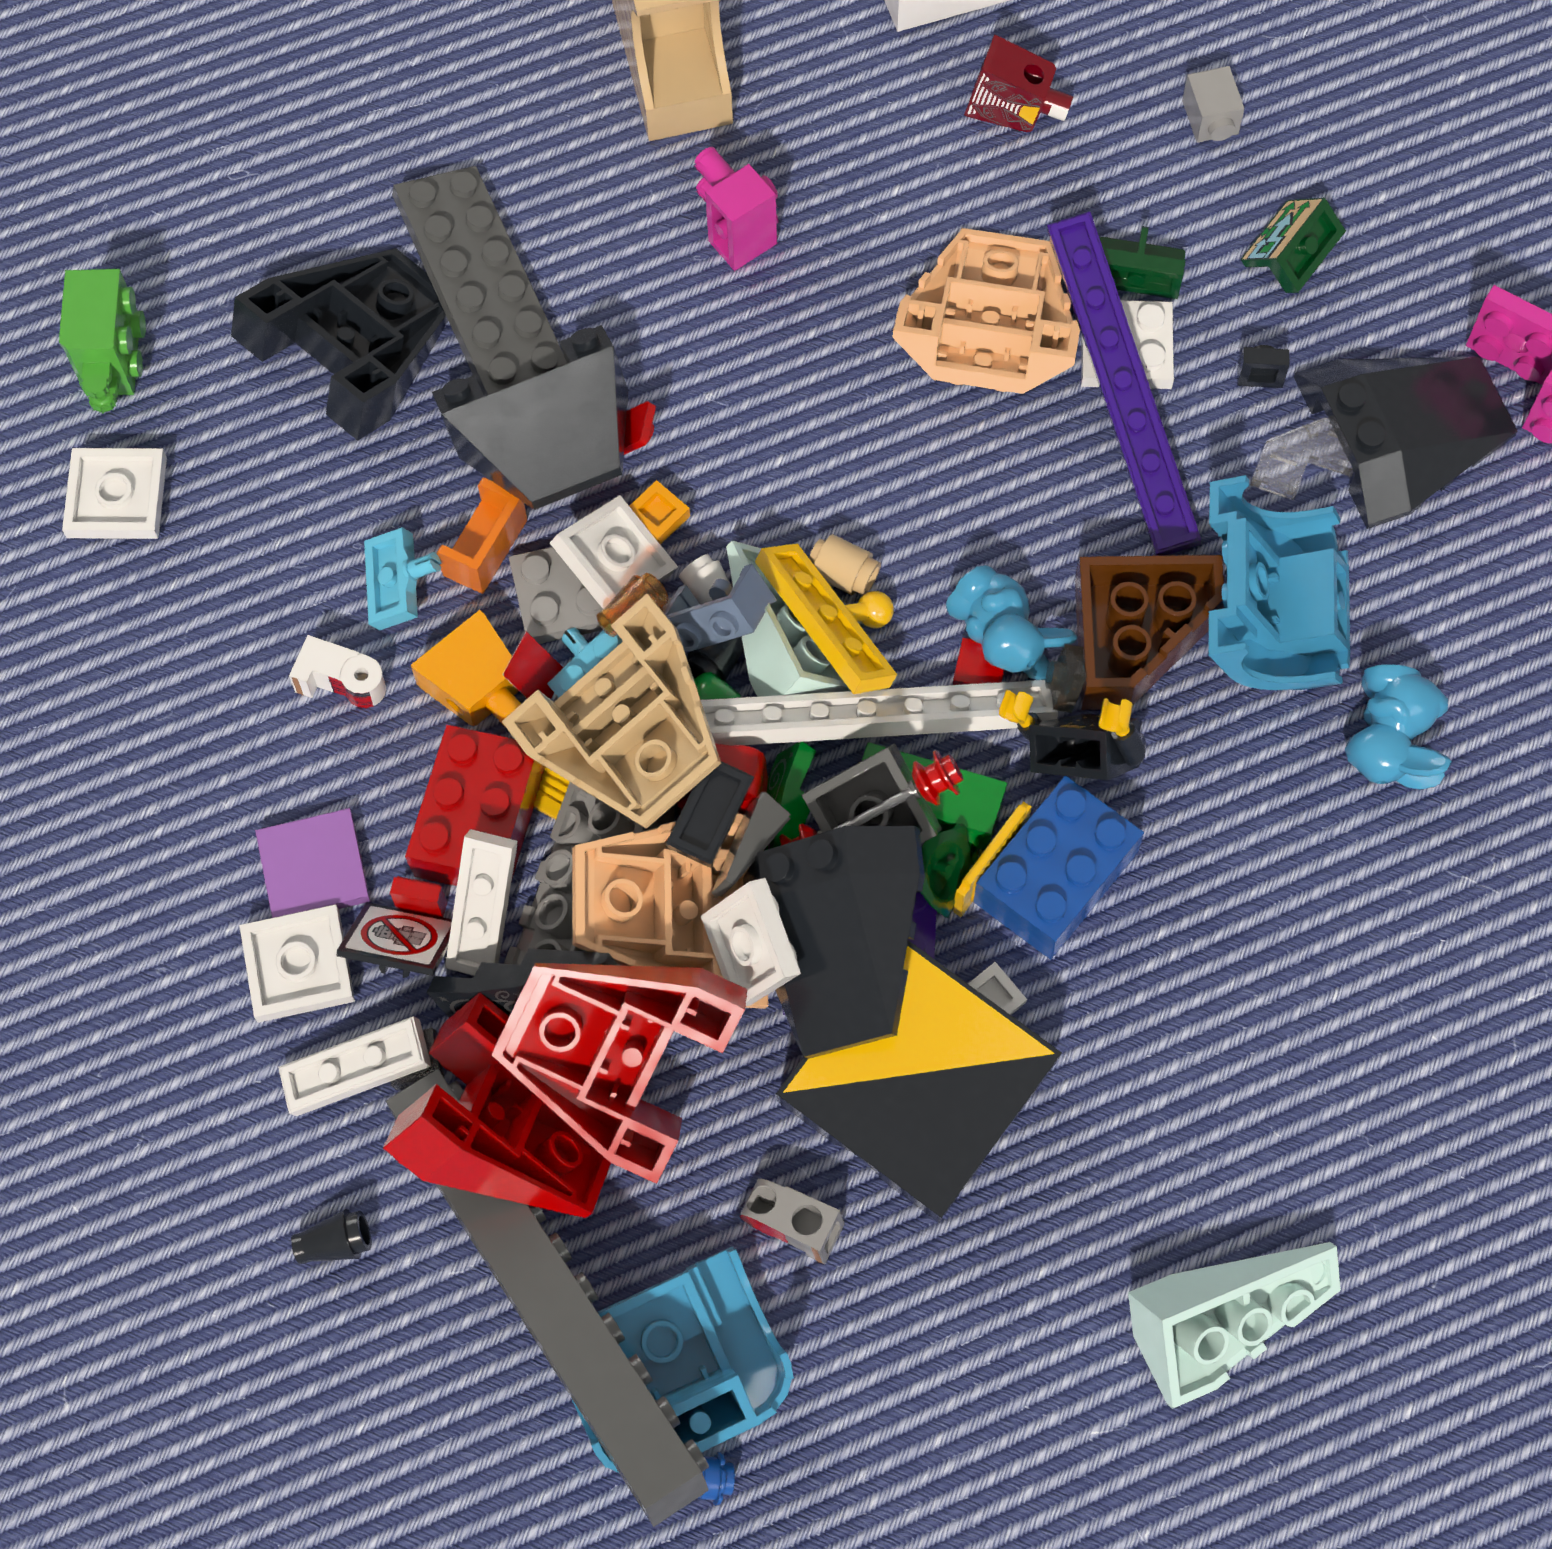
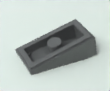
[712,791,791,898]

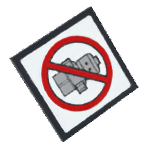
[336,902,452,978]

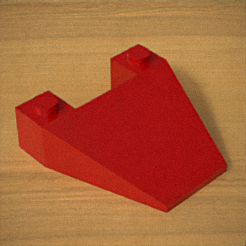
[491,963,748,1184]
[383,992,611,1218]

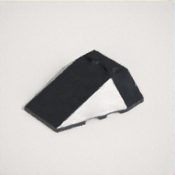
[1294,356,1518,529]
[743,826,925,1059]

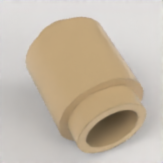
[809,534,881,595]

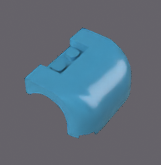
[1208,475,1350,690]
[571,1246,794,1473]

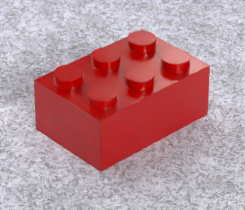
[405,724,545,886]

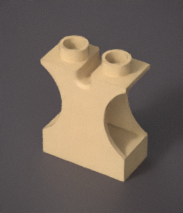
[612,0,733,141]

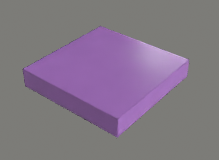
[255,808,371,918]

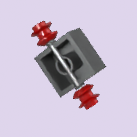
[779,743,964,845]

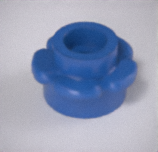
[698,1452,735,1506]

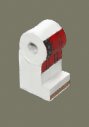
[289,635,386,708]

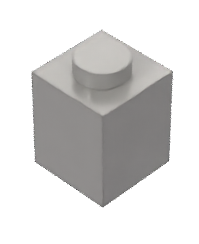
[1182,66,1245,143]

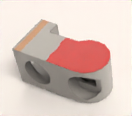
[739,1179,845,1265]

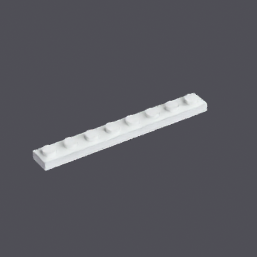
[701,680,1058,746]

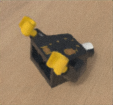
[999,690,1146,780]

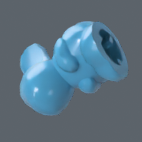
[946,565,1078,680]
[1345,665,1452,790]

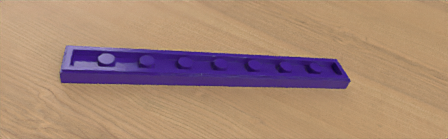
[1047,212,1201,556]

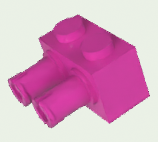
[694,147,778,271]

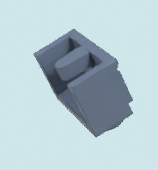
[664,564,777,651]

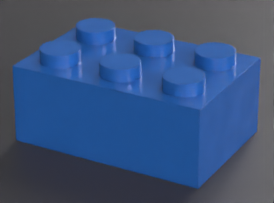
[973,776,1144,960]

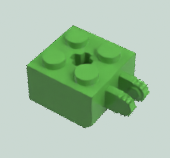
[59,269,146,414]

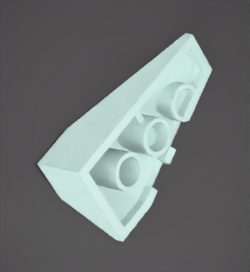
[726,540,851,697]
[1128,1242,1341,1409]

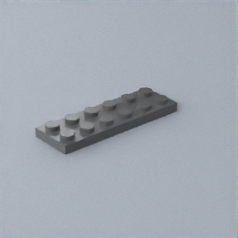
[392,166,567,396]

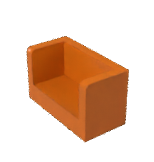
[437,477,527,594]

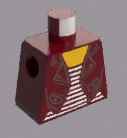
[964,35,1073,132]

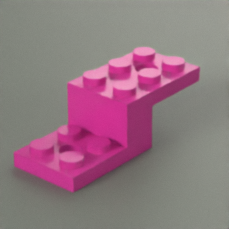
[1466,285,1552,443]

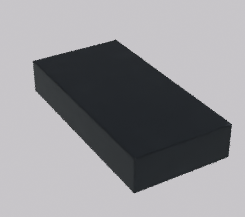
[666,761,754,868]

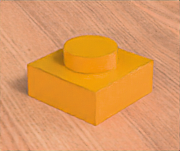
[629,480,690,545]

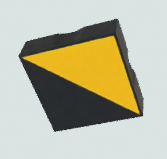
[776,940,1062,1223]

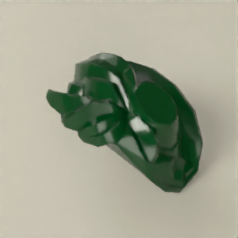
[920,823,978,918]

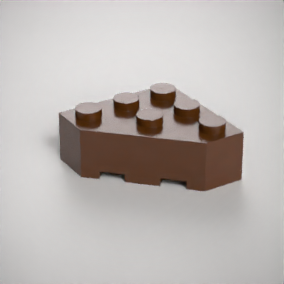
[1075,555,1224,710]

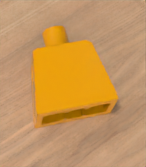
[411,610,521,728]

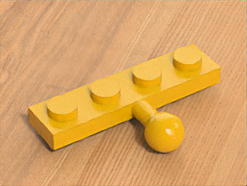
[755,543,897,694]

